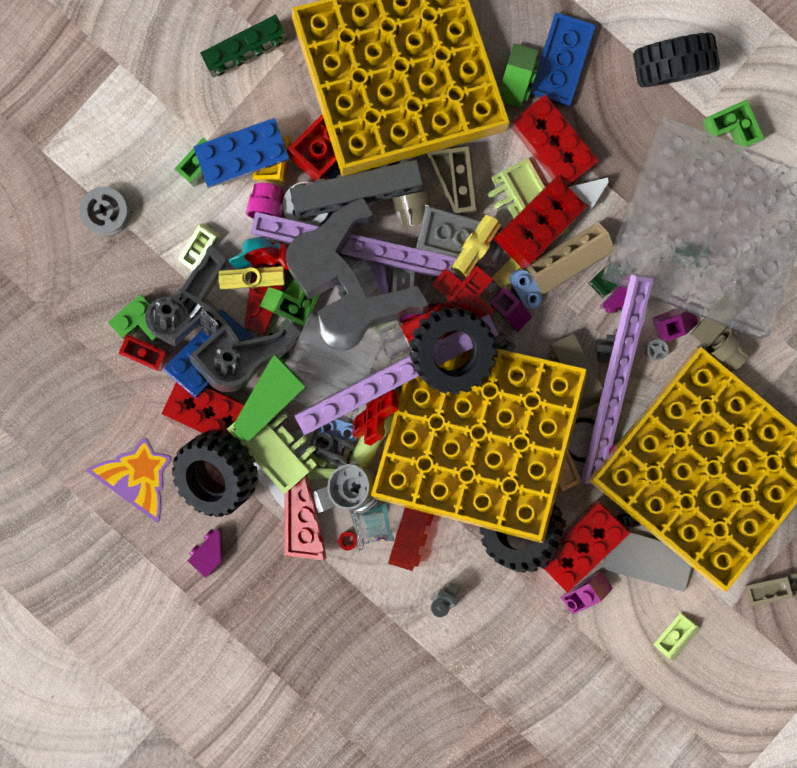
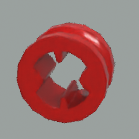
[338,531,358,551]

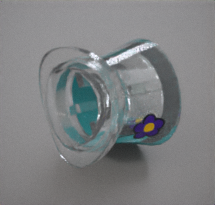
[349,502,395,551]

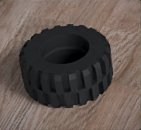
[633,32,720,88]
[409,306,498,395]
[172,430,258,517]
[479,502,567,573]

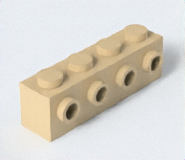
[526,222,615,294]

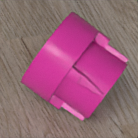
[246,183,284,219]

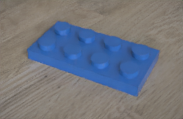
[529,12,596,107]
[193,118,290,188]
[164,309,254,398]

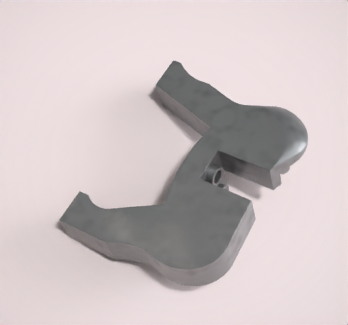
[286,197,429,350]
[145,245,302,392]

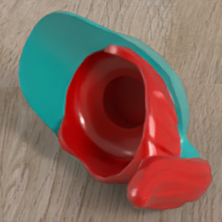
[229,236,289,270]

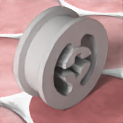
[80,187,130,236]

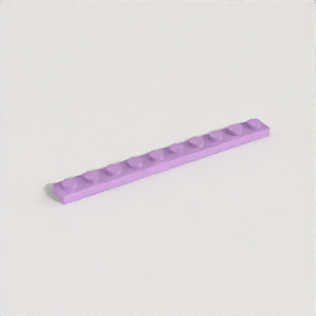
[251,212,462,280]
[581,274,654,484]
[294,314,498,435]

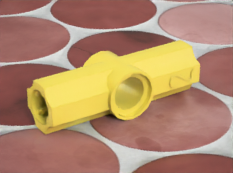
[451,215,501,278]
[218,267,285,290]

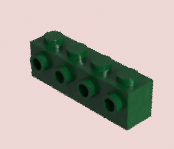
[200,14,288,78]

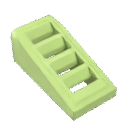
[178,223,221,270]

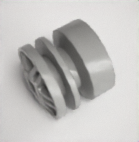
[327,464,380,512]

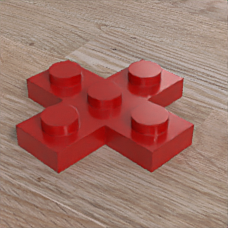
[432,266,495,318]
[352,389,399,446]

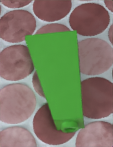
[233,355,307,442]

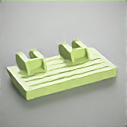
[487,158,569,239]
[227,412,317,494]

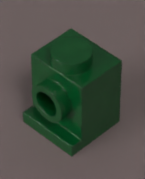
[588,264,623,298]

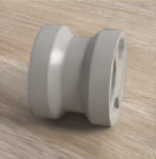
[644,339,669,361]

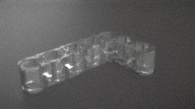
[349,259,411,365]

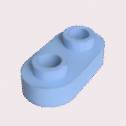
[509,269,542,309]
[317,419,357,443]

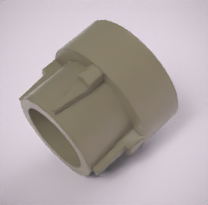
[392,190,430,228]
[704,327,750,372]

